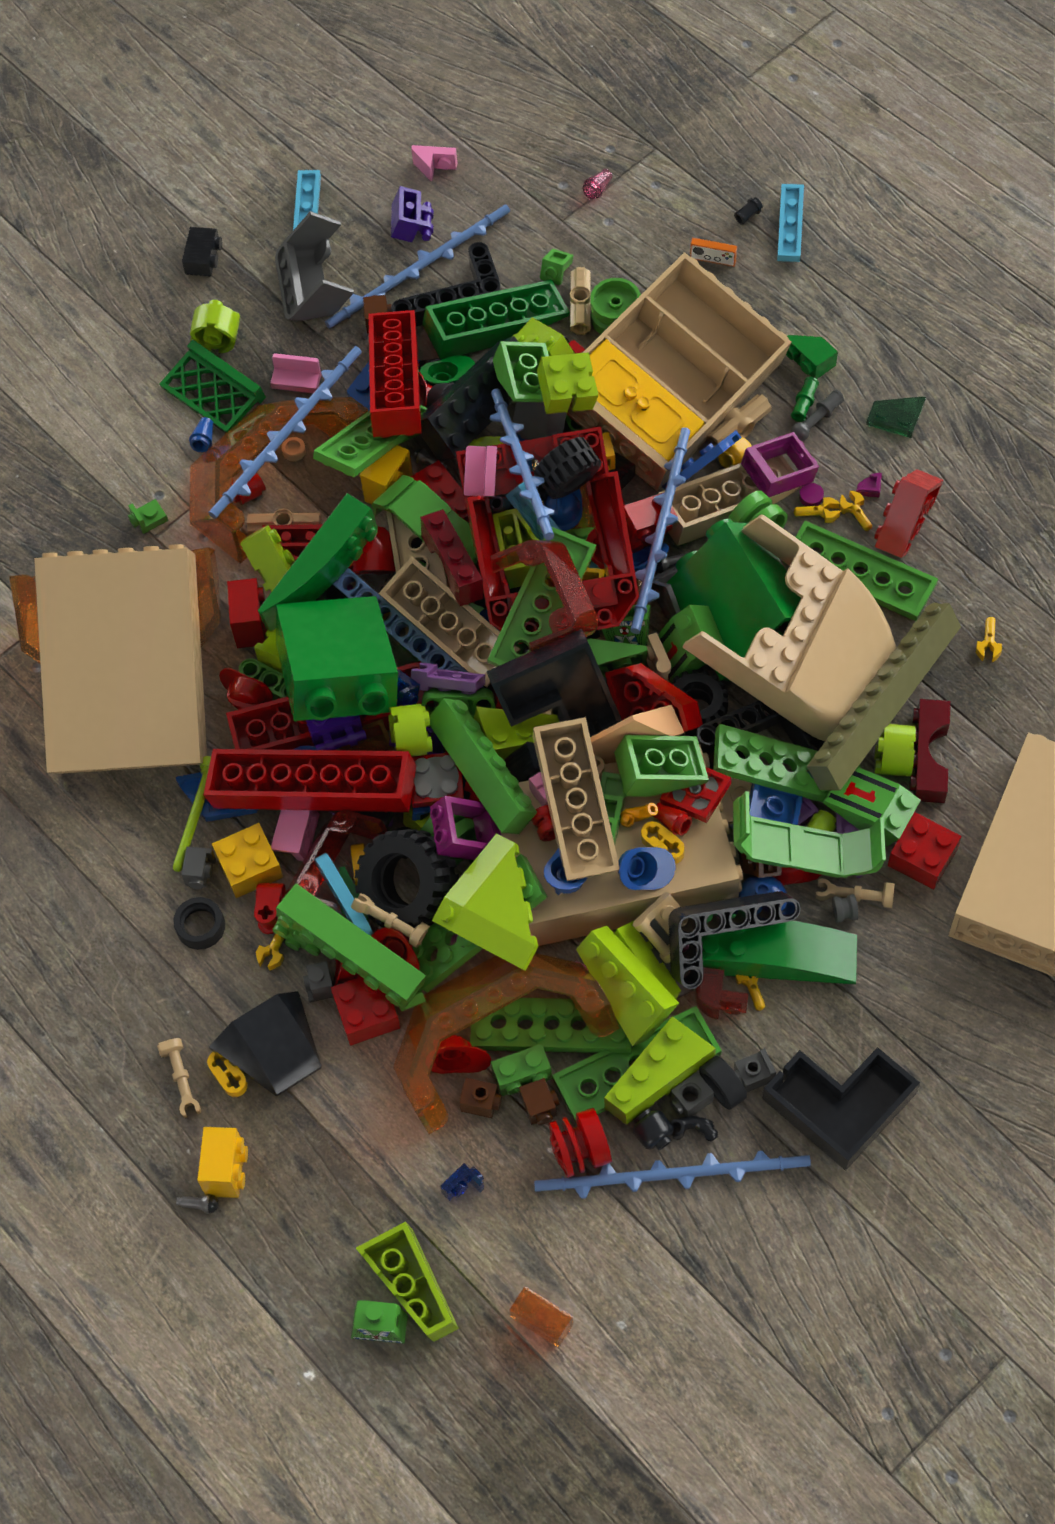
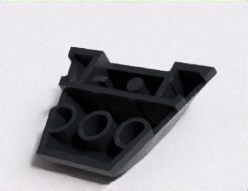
[209,991,322,1097]

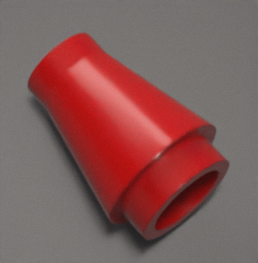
[653,803,692,836]

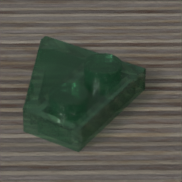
[866,396,926,438]

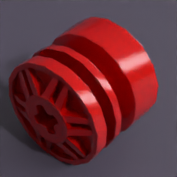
[549,1108,612,1178]

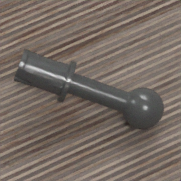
[791,390,844,441]

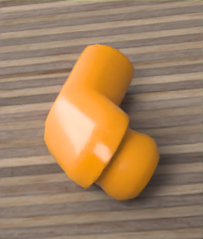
[620,803,658,828]

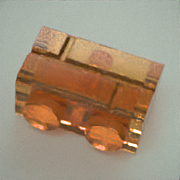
[510,1286,574,1348]

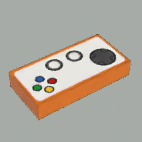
[690,238,737,267]

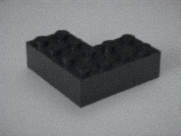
[486,629,622,737]
[762,1047,920,1171]

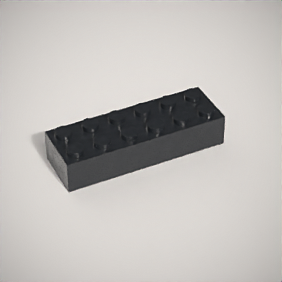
[420,336,518,462]

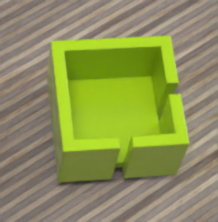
[537,352,599,414]

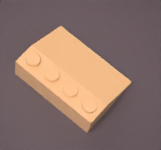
[590,705,684,764]

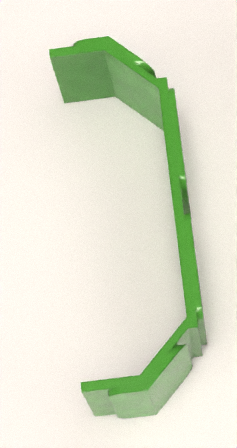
[372,475,503,603]
[733,791,886,878]

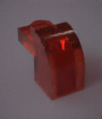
[695,967,749,1020]

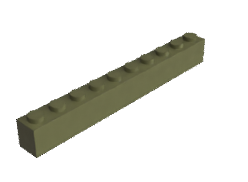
[807,603,961,791]

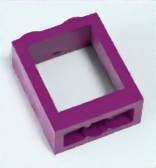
[741,432,819,497]
[430,796,501,860]

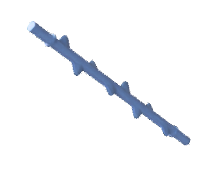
[325,204,510,329]
[208,346,362,519]
[490,389,554,541]
[630,427,690,634]
[534,1151,811,1199]

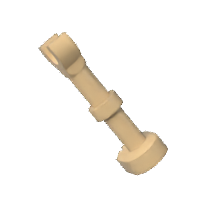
[816,878,895,908]
[351,893,430,948]
[157,1038,201,1118]

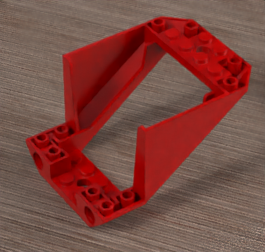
[456,426,639,644]

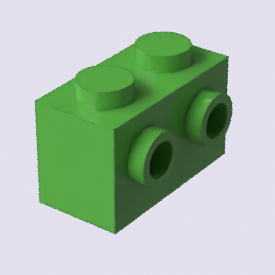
[491,1044,552,1096]

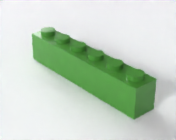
[429,698,537,834]
[276,883,426,1008]

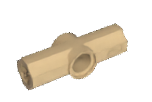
[570,267,591,335]
[707,394,772,446]
[247,508,321,536]

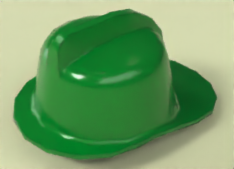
[420,355,475,386]

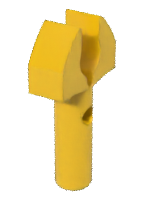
[839,491,873,531]
[794,497,841,523]
[975,617,1002,662]
[256,934,285,971]
[735,975,765,1011]

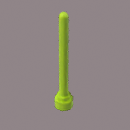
[173,756,211,872]

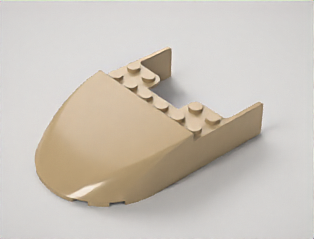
[683,514,897,741]

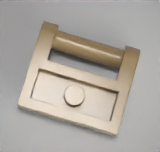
[646,632,671,682]
[633,892,688,963]

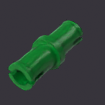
[791,377,819,422]

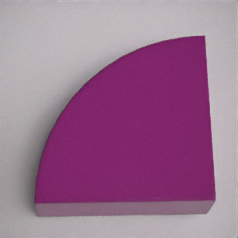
[856,473,882,498]

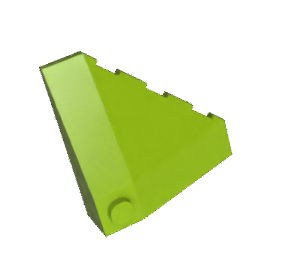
[432,834,538,971]

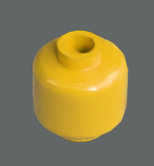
[718,437,751,468]

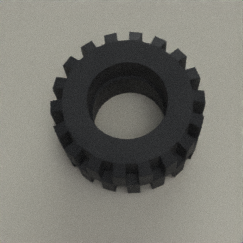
[534,437,601,499]
[671,670,728,736]

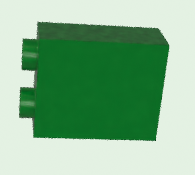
[666,519,801,681]
[276,596,398,721]

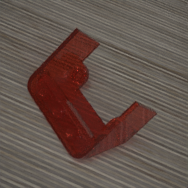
[490,540,598,652]
[284,810,388,918]

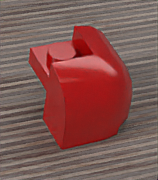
[348,526,396,575]

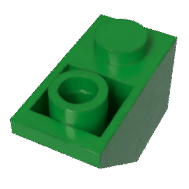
[786,335,838,379]

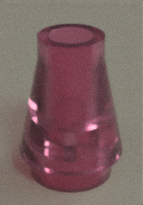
[582,169,613,199]

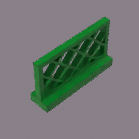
[159,339,266,434]

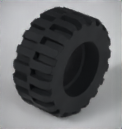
[355,829,459,928]

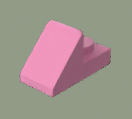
[411,145,457,181]

